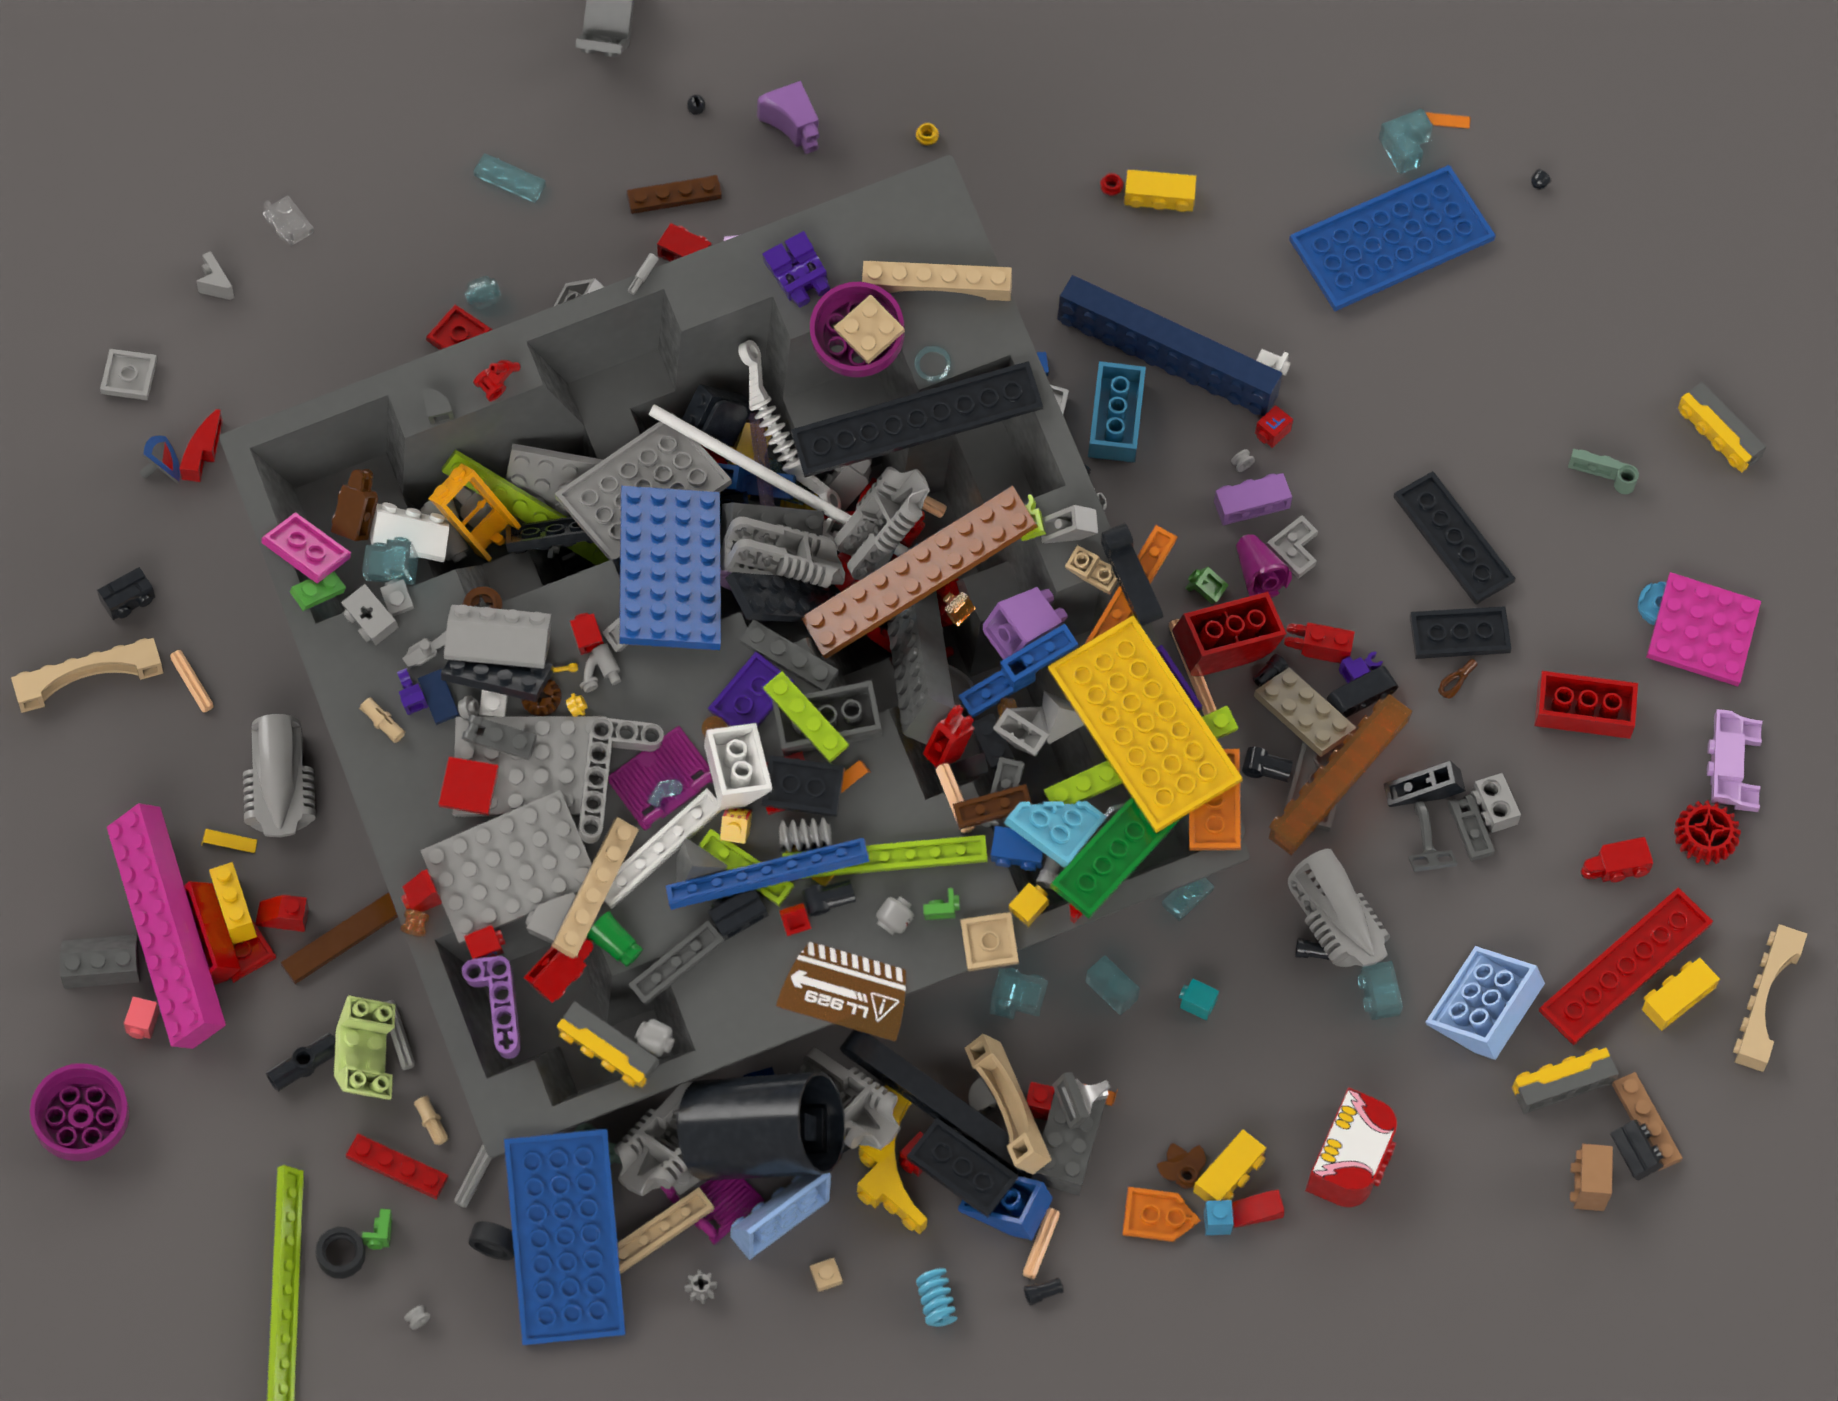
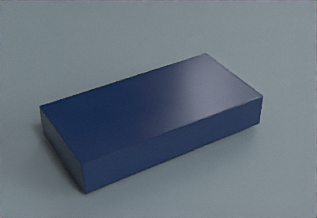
[418,669,460,725]

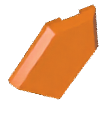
[1122,1187,1201,1242]

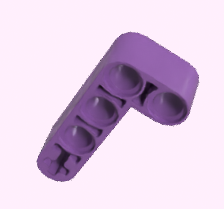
[462,956,521,1058]

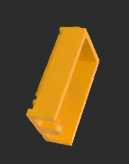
[428,463,522,561]

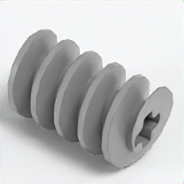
[779,817,832,852]

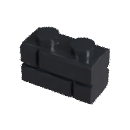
[97,567,155,620]
[708,889,769,941]
[1610,1119,1664,1180]

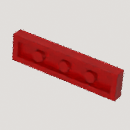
[346,1133,448,1200]

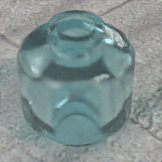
[464,275,501,309]

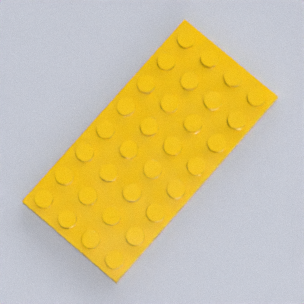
[1048,615,1242,833]

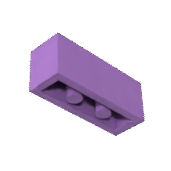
[1214,473,1292,526]

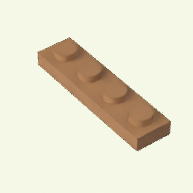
[1612,1072,1682,1171]

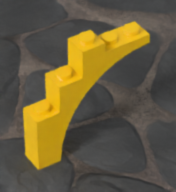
[857,1085,927,1234]

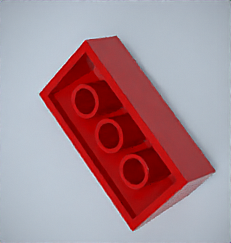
[184,881,241,985]

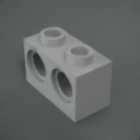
[1471,773,1521,833]

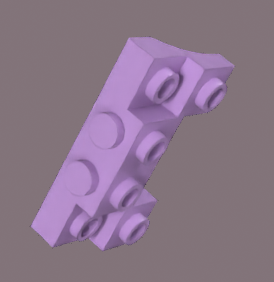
[1707,709,1762,812]

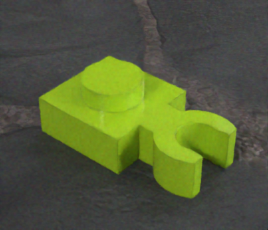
[1021,494,1046,541]

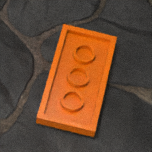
[1189,749,1241,850]

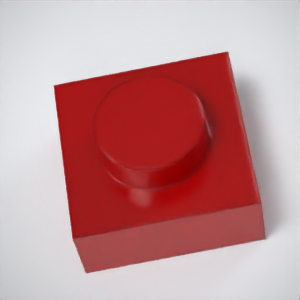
[779,903,811,936]

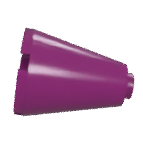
[1236,535,1292,598]

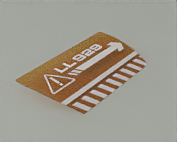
[776,942,906,1041]

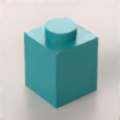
[1178,978,1219,1021]

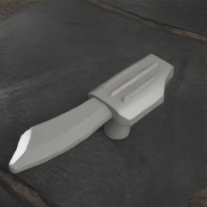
[402,630,447,669]

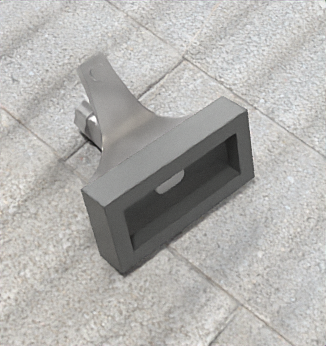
[1053,1072,1110,1129]

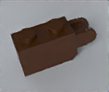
[331,469,378,541]

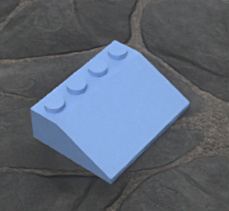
[1426,946,1545,1060]
[731,1173,831,1260]

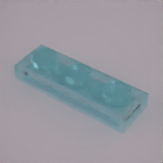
[474,153,546,203]

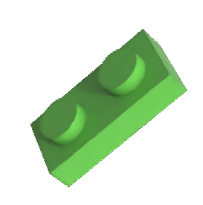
[290,571,346,611]

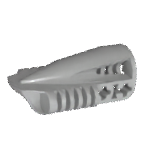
[834,467,930,580]
[720,517,845,588]
[243,714,316,838]
[1288,849,1390,967]
[787,1048,900,1150]
[614,1081,691,1196]

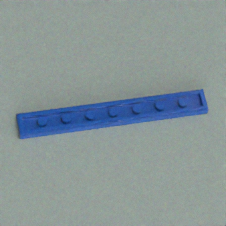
[666,838,870,910]

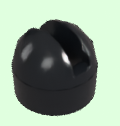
[687,94,706,115]
[1531,169,1551,190]

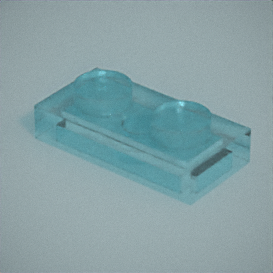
[1162,878,1214,921]

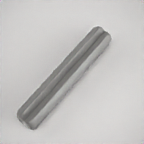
[385,1000,415,1070]
[455,1144,492,1208]

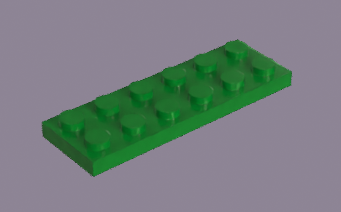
[1050,797,1183,919]

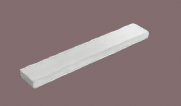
[604,788,722,909]

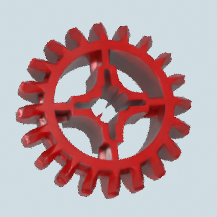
[1674,800,1741,865]

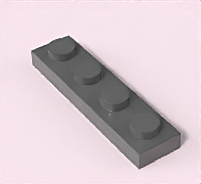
[740,620,839,691]
[629,921,725,1005]

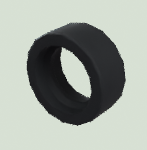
[468,1221,514,1260]
[316,1227,365,1278]

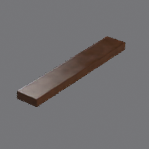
[281,892,398,984]

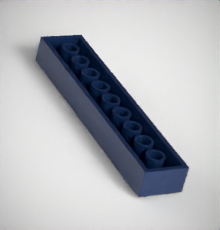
[1057,275,1283,416]

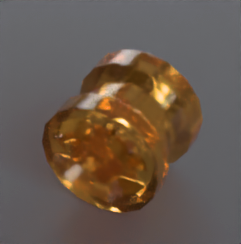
[400,910,430,937]

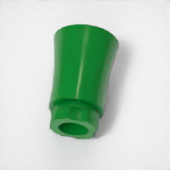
[586,911,643,967]

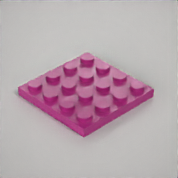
[1646,572,1761,687]

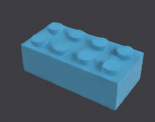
[1088,361,1146,463]

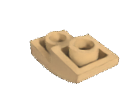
[1065,545,1118,595]

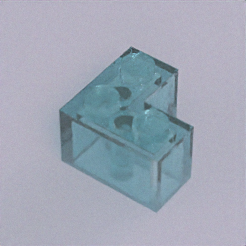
[1379,108,1433,174]
[362,537,419,585]
[990,968,1048,1020]

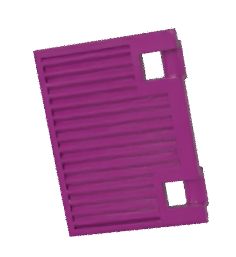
[608,726,713,831]
[658,1179,765,1245]

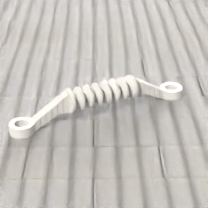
[738,340,841,510]

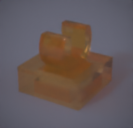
[943,591,975,626]

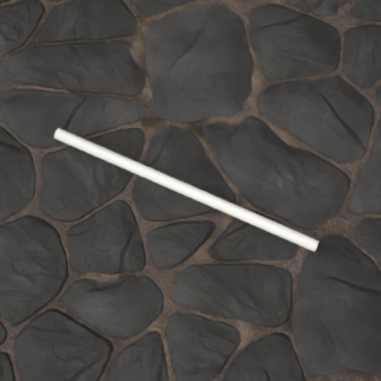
[648,404,909,556]

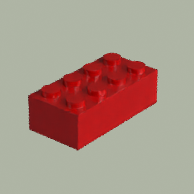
[1534,671,1638,739]

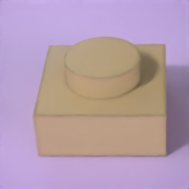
[810,1258,843,1292]

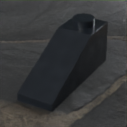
[1384,761,1466,807]

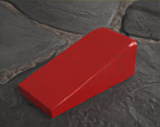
[1232,1189,1284,1228]

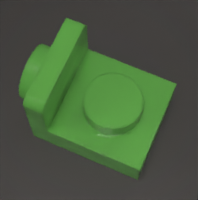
[1185,567,1228,604]
[923,888,960,920]
[362,1209,393,1249]

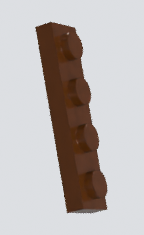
[627,175,722,214]

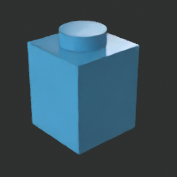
[1203,1200,1233,1235]

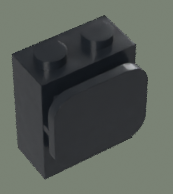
[682,384,751,447]

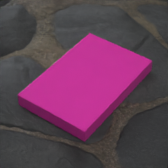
[261,512,351,584]

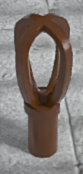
[1438,659,1478,699]

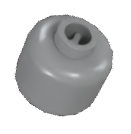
[876,896,914,935]
[635,1019,675,1057]

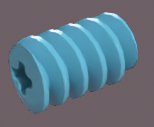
[916,1268,958,1326]

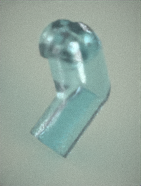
[647,779,683,808]

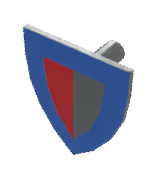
[140,435,180,483]

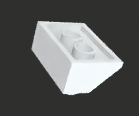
[370,503,449,562]
[704,723,772,810]

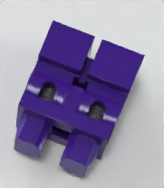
[762,231,830,308]

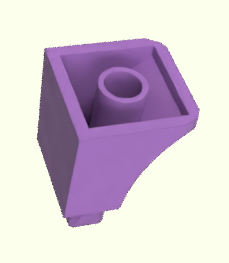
[757,81,819,154]
[983,587,1068,660]

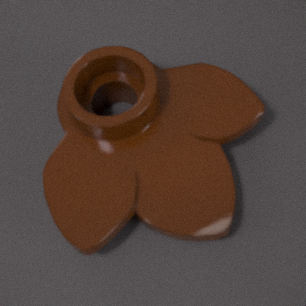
[1157,1143,1206,1189]

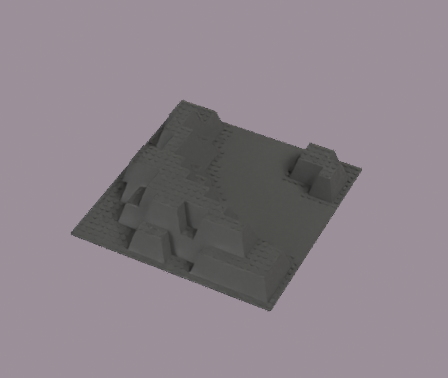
[220,155,1250,1158]

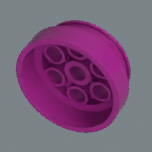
[810,282,905,377]
[30,1063,129,1161]

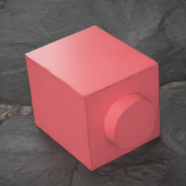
[124,997,160,1039]

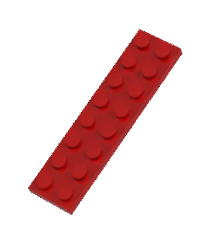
[1539,887,1713,1046]

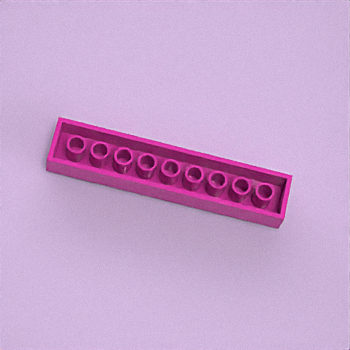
[107,803,226,1049]

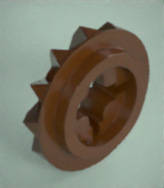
[463,587,503,609]
[521,679,561,716]

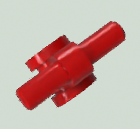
[473,360,521,402]

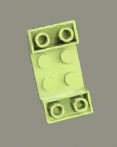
[334,996,396,1100]

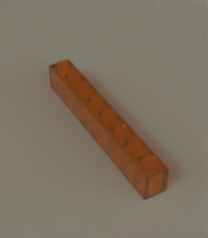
[1268,694,1412,856]

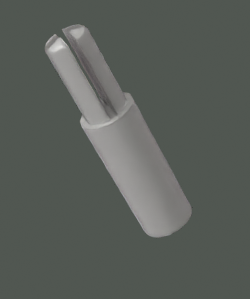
[627,253,659,295]

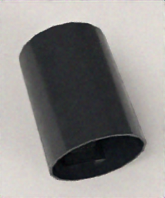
[677,1072,845,1181]

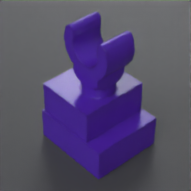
[1339,651,1383,684]
[397,668,429,715]

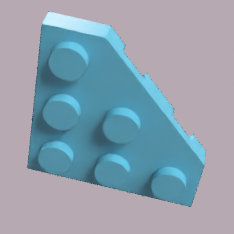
[1004,801,1107,868]

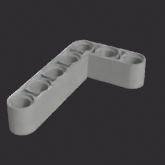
[578,718,664,843]

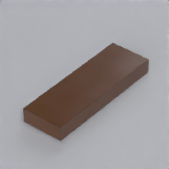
[952,784,1032,830]

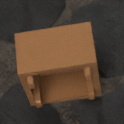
[1570,1144,1613,1211]

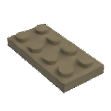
[1254,667,1357,757]

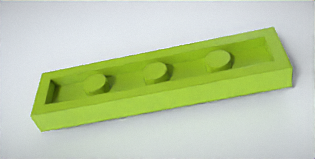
[763,671,849,762]
[699,829,794,907]

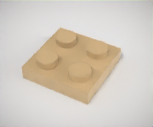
[834,295,905,364]
[961,912,1019,971]

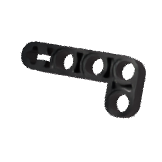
[1101,523,1163,627]

